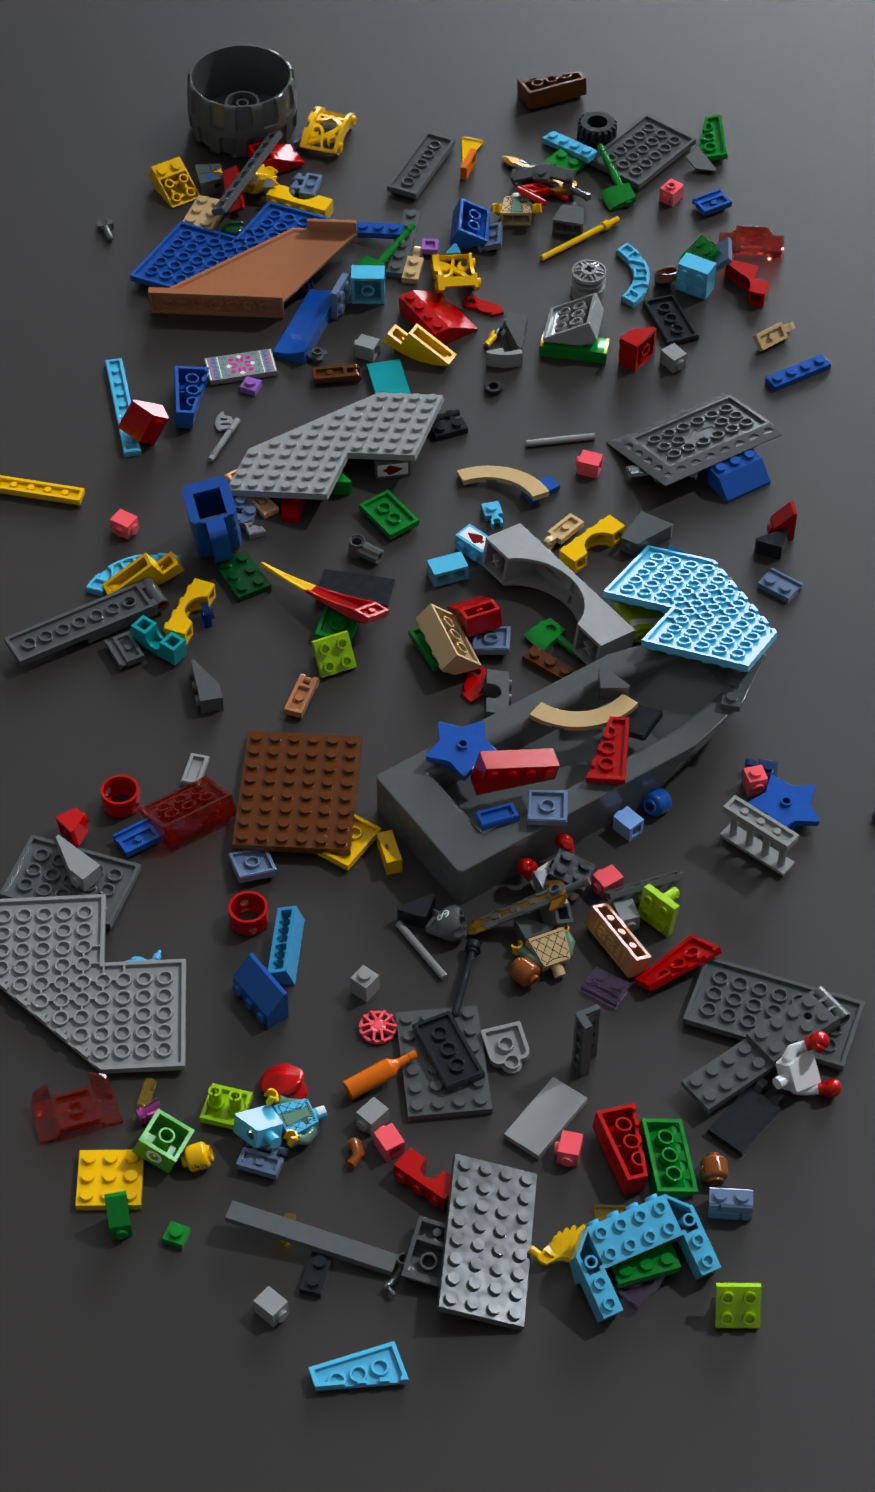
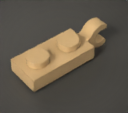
[402,246,424,284]
[753,322,795,352]
[543,513,584,551]

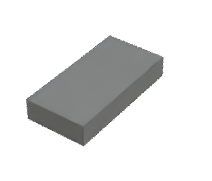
[180,753,210,789]

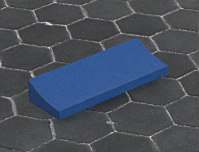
[273,289,332,364]

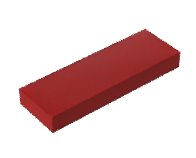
[222,166,245,215]

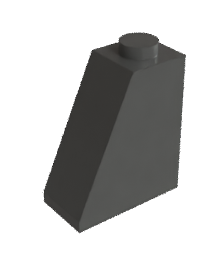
[620,511,673,556]

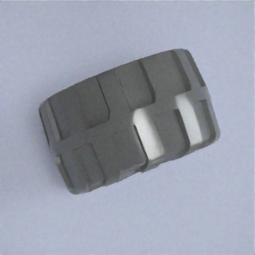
[187,44,298,158]

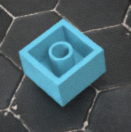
[676,252,716,300]
[351,265,385,304]

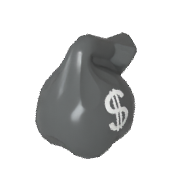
[425,905,467,941]

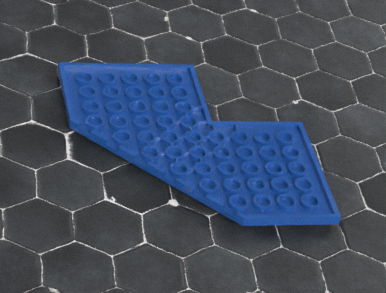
[130,201,337,288]

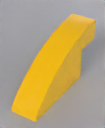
[382,323,457,366]
[102,551,185,595]

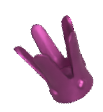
[132,1098,160,1125]

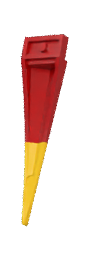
[260,562,389,624]

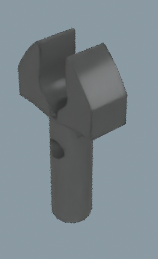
[96,218,114,242]

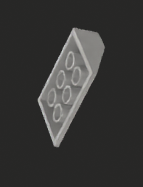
[542,293,604,346]

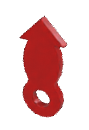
[462,295,504,317]
[461,666,486,704]

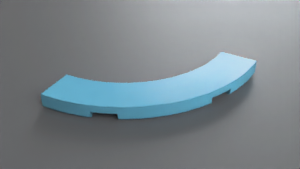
[616,243,650,308]
[86,553,182,597]

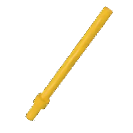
[540,216,620,261]

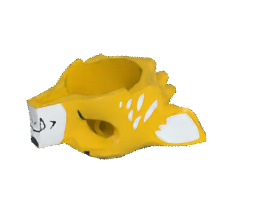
[242,164,278,195]

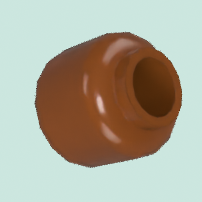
[510,957,540,987]
[700,1152,729,1186]

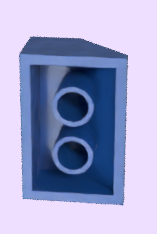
[450,198,490,249]
[707,449,771,504]
[232,953,289,1029]

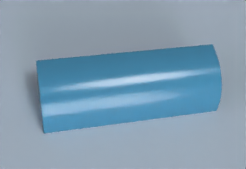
[268,906,305,985]

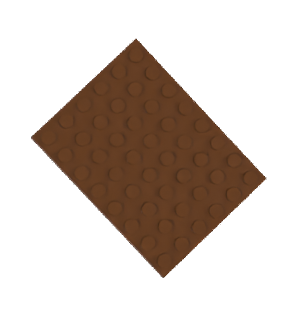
[232,731,362,855]

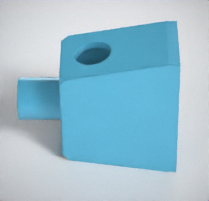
[233,1105,283,1148]

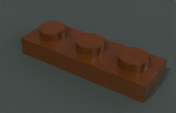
[522,645,577,681]

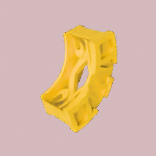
[300,106,356,156]
[431,253,481,293]

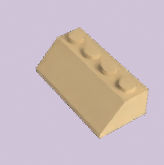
[416,603,482,675]

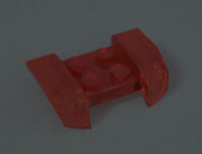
[719,225,784,261]
[31,1072,124,1145]

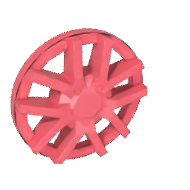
[359,1010,397,1044]

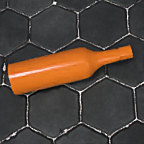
[342,1050,418,1100]

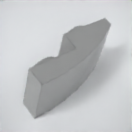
[486,348,523,368]

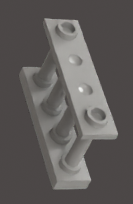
[719,795,799,876]

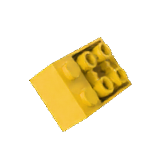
[148,156,200,209]

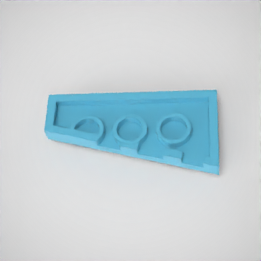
[308,1341,409,1391]

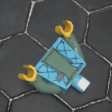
[264,1088,328,1148]

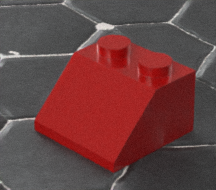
[618,327,657,372]
[118,400,169,445]

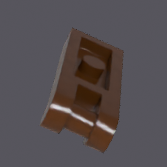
[312,364,362,384]

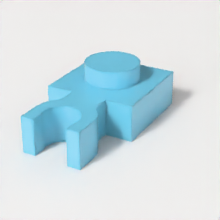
[481,501,503,529]

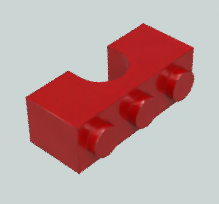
[394,1148,451,1211]

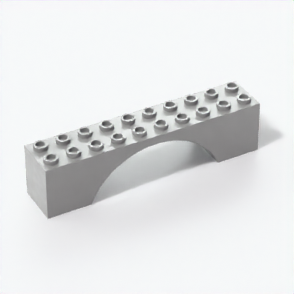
[482,523,635,665]

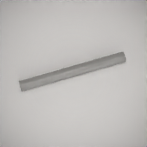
[526,433,595,447]
[395,921,448,981]

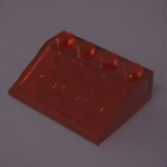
[138,776,237,848]

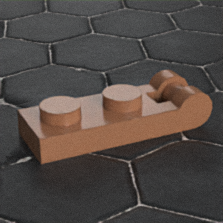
[284,674,320,718]

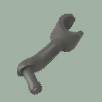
[384,1253,405,1297]

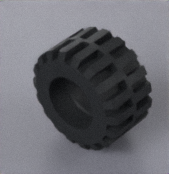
[577,111,617,150]

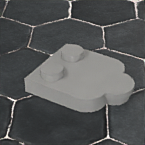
[480,1021,530,1074]

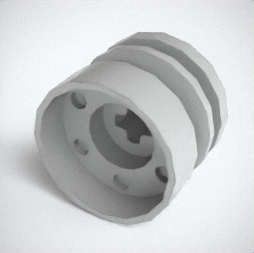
[571,259,606,300]

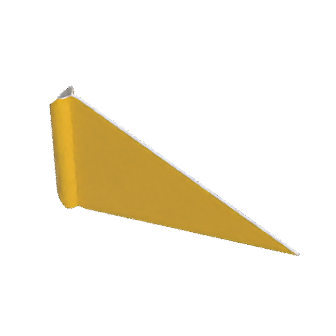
[462,137,483,163]

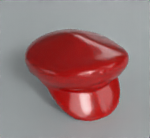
[259,1064,308,1099]

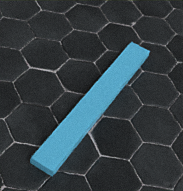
[105,358,141,457]

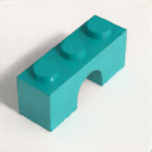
[131,615,187,666]

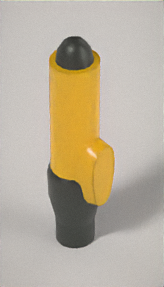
[483,326,503,348]

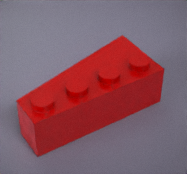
[470,748,560,795]
[592,1103,648,1195]

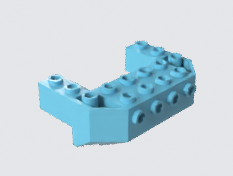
[569,1194,721,1323]

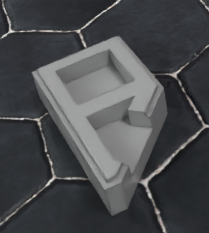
[686,147,716,172]

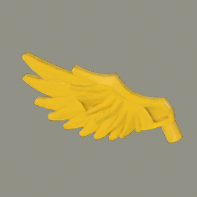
[528,1224,586,1266]

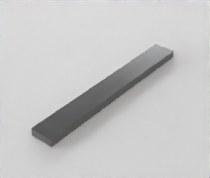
[211,131,283,216]
[224,1200,398,1276]

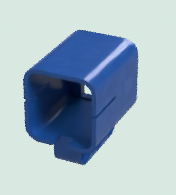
[182,476,243,563]

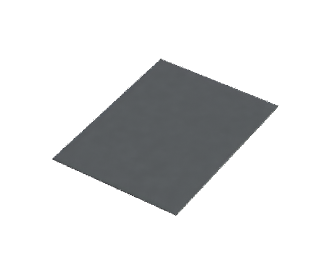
[606,393,781,486]

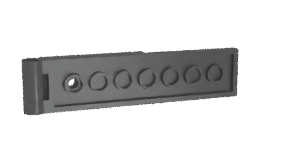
[4,577,169,666]
[681,986,851,1114]

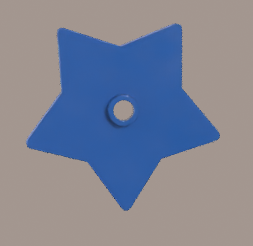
[426,721,497,781]
[747,775,820,830]

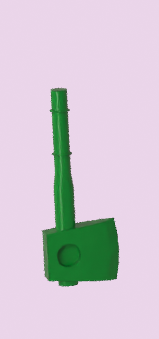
[597,144,636,210]
[349,223,416,274]
[524,618,583,662]

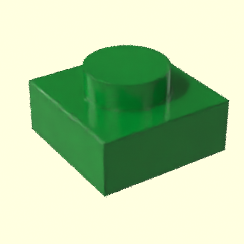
[162,1221,191,1250]

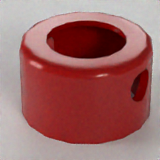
[100,775,141,818]
[228,891,269,936]

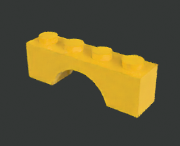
[266,184,333,217]
[559,515,625,573]
[163,578,216,646]

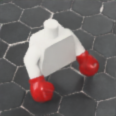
[516,833,579,900]
[772,1031,842,1097]

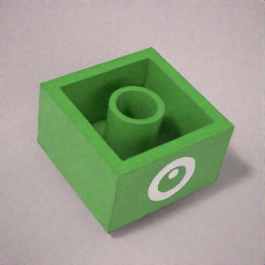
[132,1108,195,1174]

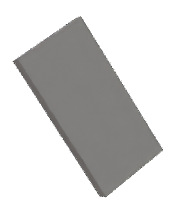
[504,1077,588,1160]

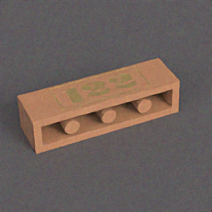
[584,903,652,978]

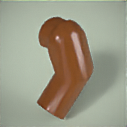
[346,1138,365,1169]

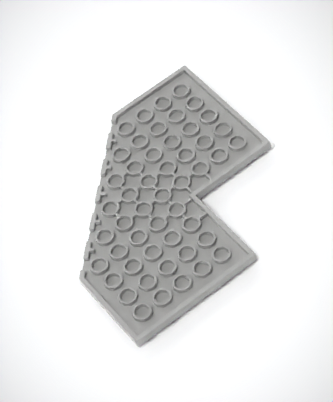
[229,392,444,500]
[0,894,186,1074]

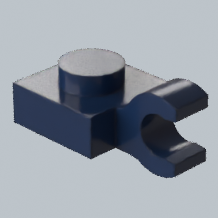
[744,758,778,780]

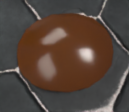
[654,266,677,285]

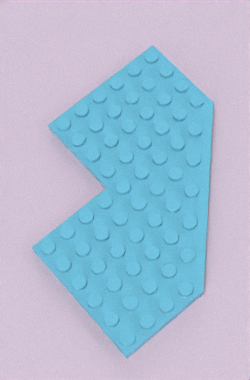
[603,545,777,672]

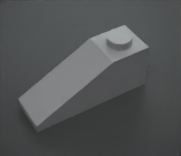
[56,834,102,892]

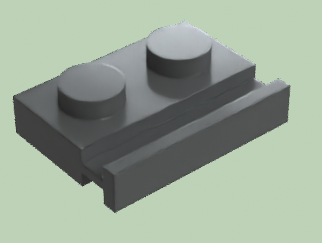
[104,631,145,670]

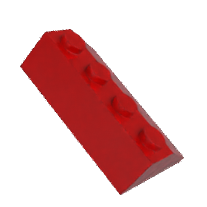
[399,290,478,345]

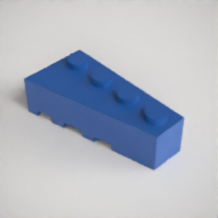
[173,366,209,428]

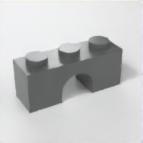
[483,669,512,719]

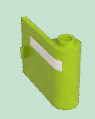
[612,601,665,643]

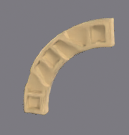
[457,466,549,501]
[529,693,638,731]

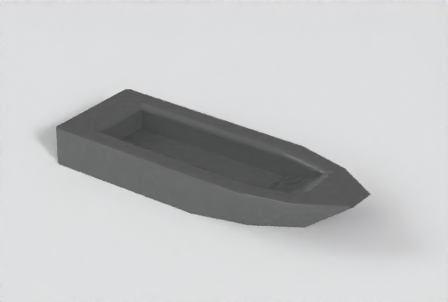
[376,645,767,904]

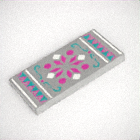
[204,349,278,385]

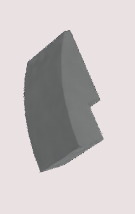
[401,1216,446,1288]

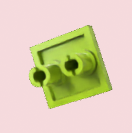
[311,630,357,678]
[638,884,680,937]
[199,1083,253,1130]
[715,1283,762,1328]

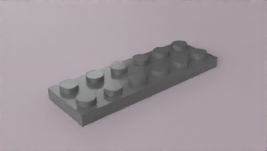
[387,131,456,199]

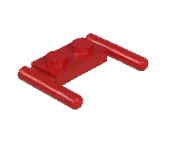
[516,183,569,206]

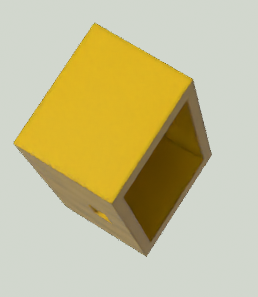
[377,830,402,875]

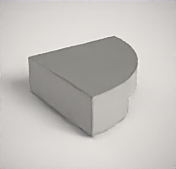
[244,523,266,540]

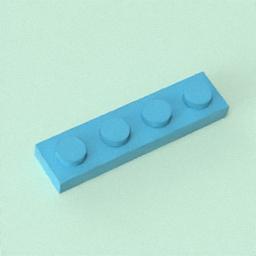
[542,131,599,163]

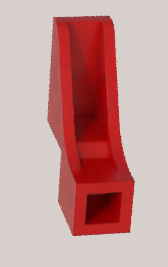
[725,260,770,307]

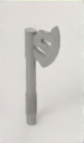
[208,411,241,462]

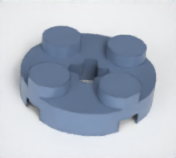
[221,496,256,528]

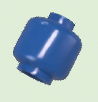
[643,788,672,817]

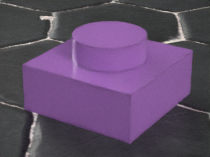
[421,239,439,255]
[239,376,262,396]

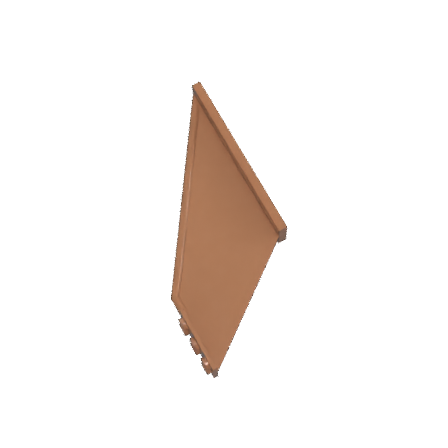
[148,218,357,318]

